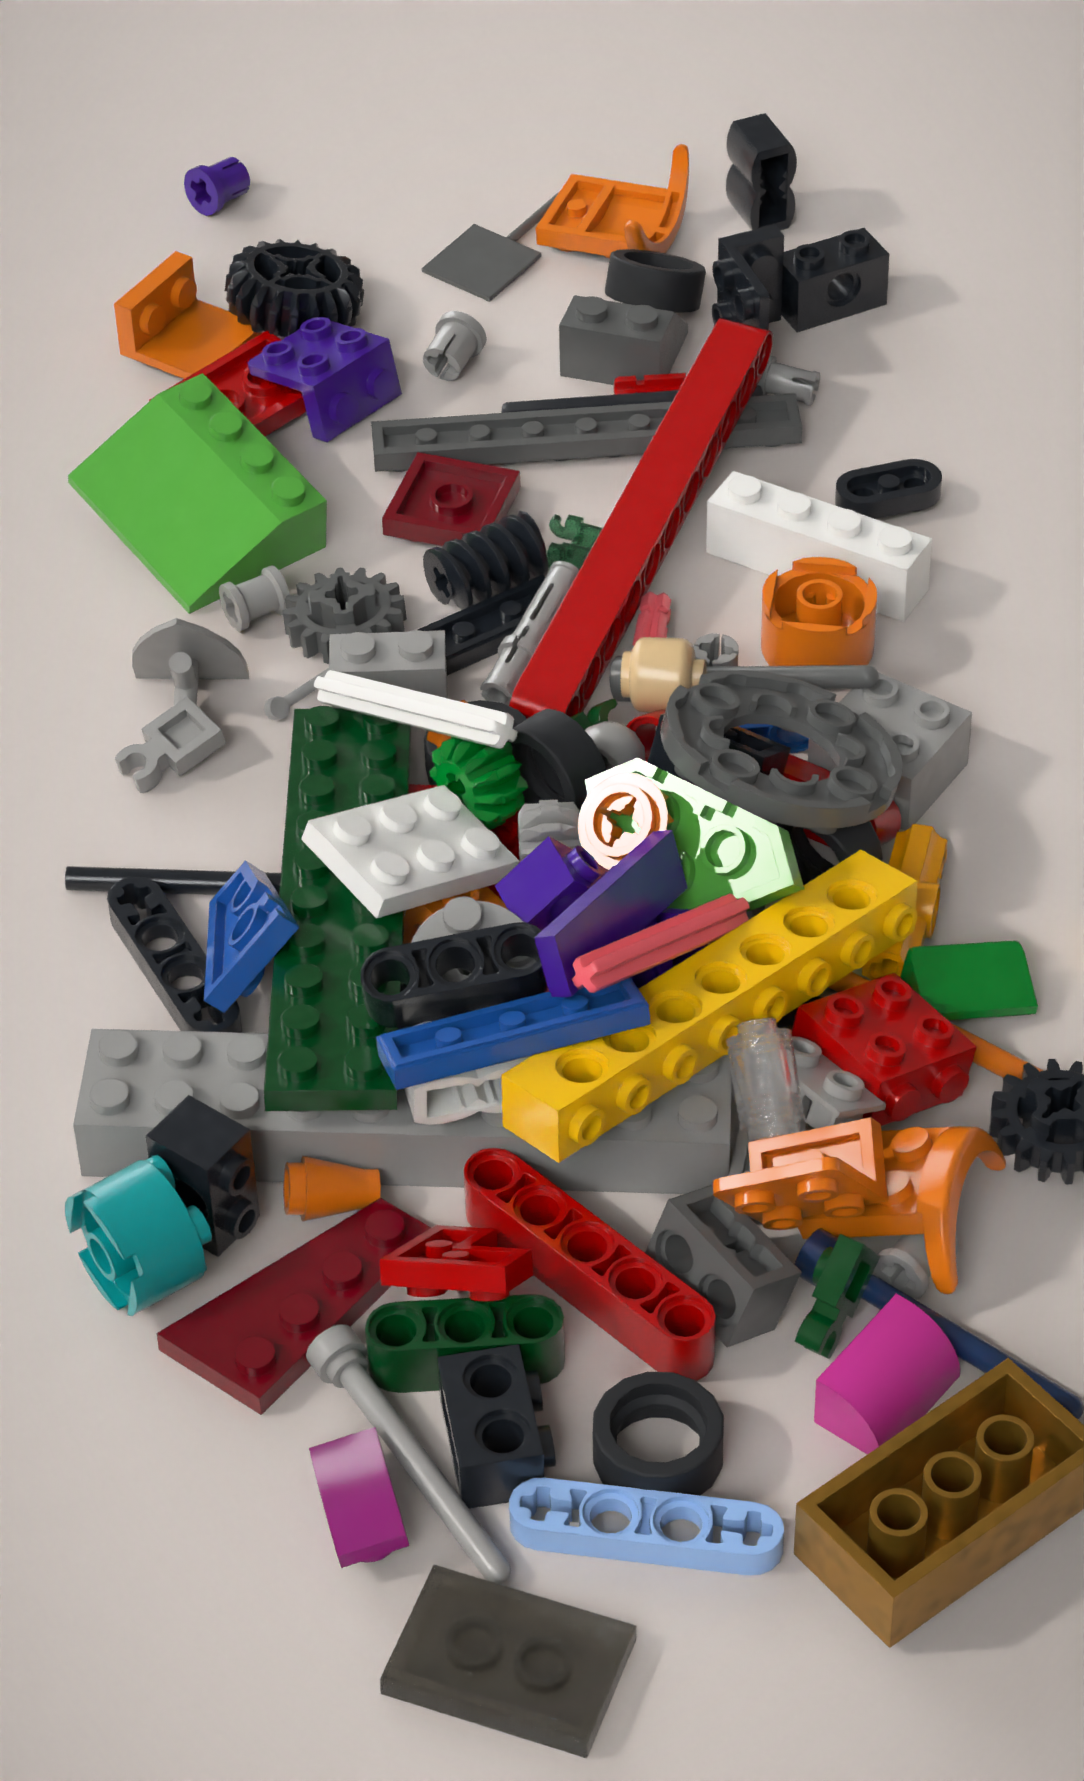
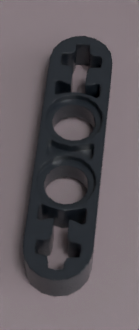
[107,876,242,1033]

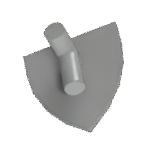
[132,618,249,705]

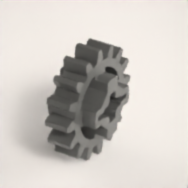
[282,567,407,664]

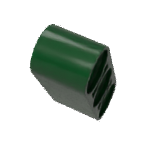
[365,1294,565,1393]

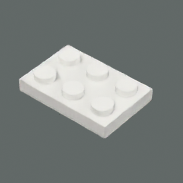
[301,785,519,918]

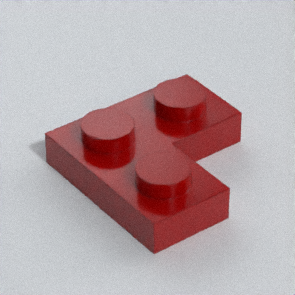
[380,1225,533,1301]

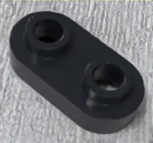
[835,459,942,519]

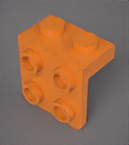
[712,1117,888,1230]

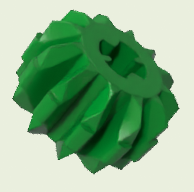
[429,737,528,830]

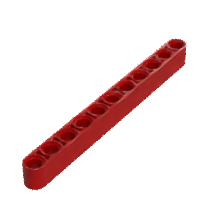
[509,318,773,719]

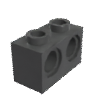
[645,1185,802,1348]

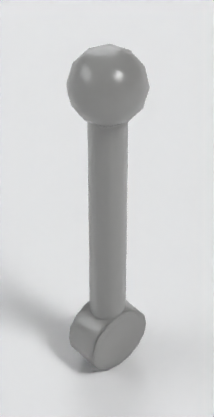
[264,668,329,720]

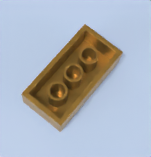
[794,1358,1084,1648]

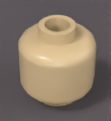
[621,637,707,713]

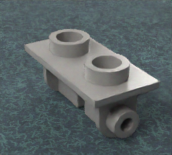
[753,1037,886,1129]

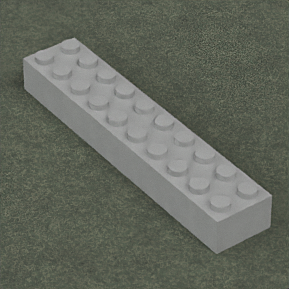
[73,1029,732,1194]

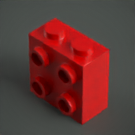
[791,973,977,1126]

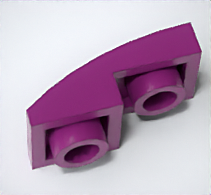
[309,1427,410,1568]

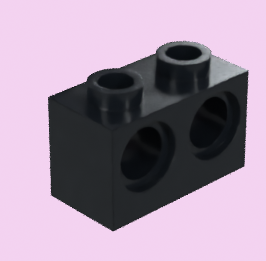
[437,1344,556,1509]

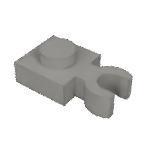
[115,696,226,793]

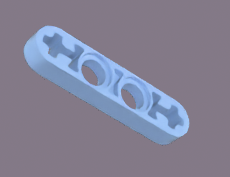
[509,1478,784,1575]

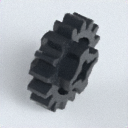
[989,1059,1084,1185]

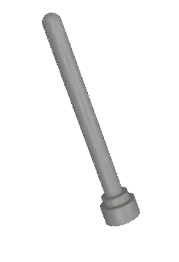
[306,1325,511,1585]

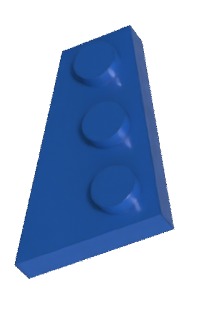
[204,860,299,1013]

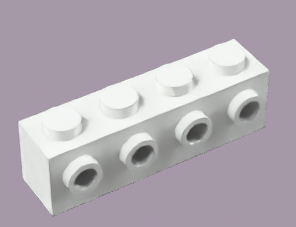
[706,471,932,622]

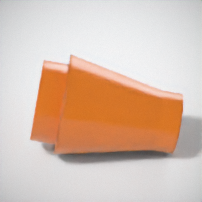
[283,1156,381,1222]

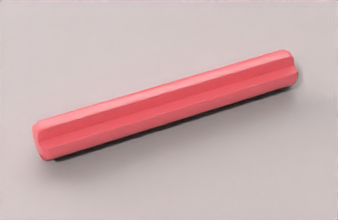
[572,893,750,993]

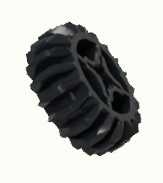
[225,239,364,337]

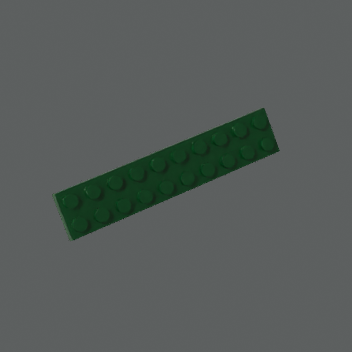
[263,706,411,1111]

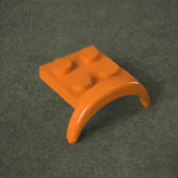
[535,144,689,259]
[798,1126,1006,1295]

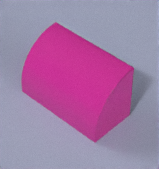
[814,1293,960,1454]

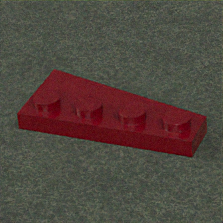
[156,1198,431,1415]

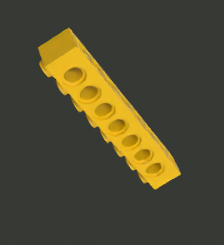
[501,850,918,1163]

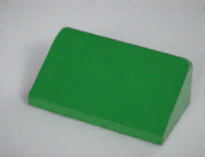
[900,940,1038,1020]

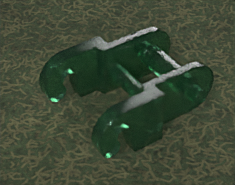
[546,514,603,570]

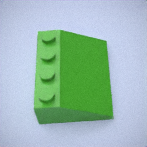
[68,373,327,614]

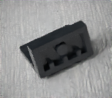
[712,224,784,330]

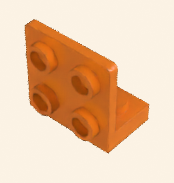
[114,251,262,379]

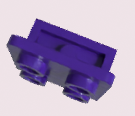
[248,317,402,442]

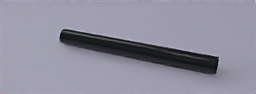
[65,866,281,895]

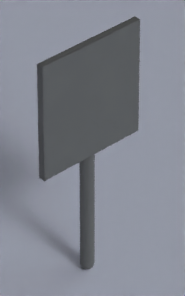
[422,191,560,302]

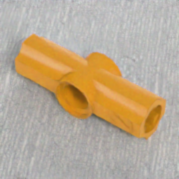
[862,824,948,980]

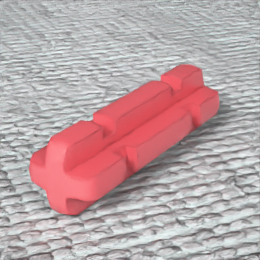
[631,591,671,651]

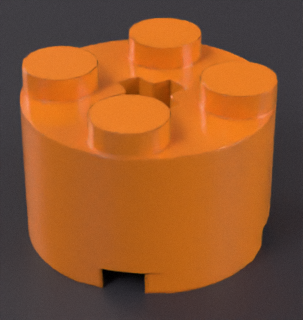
[761,557,877,666]

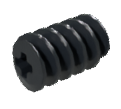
[423,510,549,610]

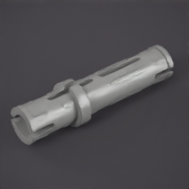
[480,561,579,706]

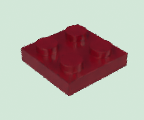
[382,452,521,546]

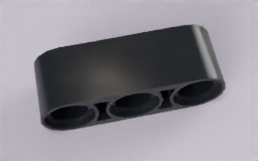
[361,922,548,1028]

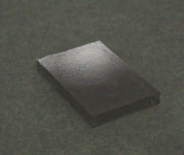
[380,1565,636,1759]

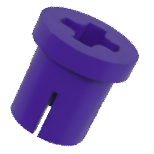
[184,157,250,216]

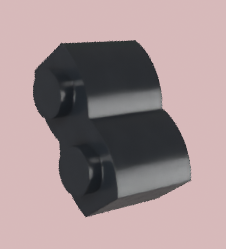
[726,113,797,230]

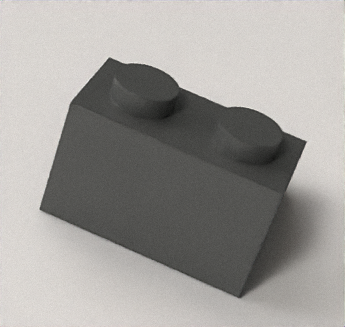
[559,295,688,385]

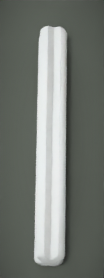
[314,670,517,749]

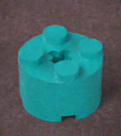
[65,1155,212,1316]

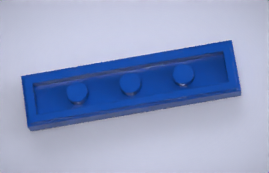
[376,977,651,1090]

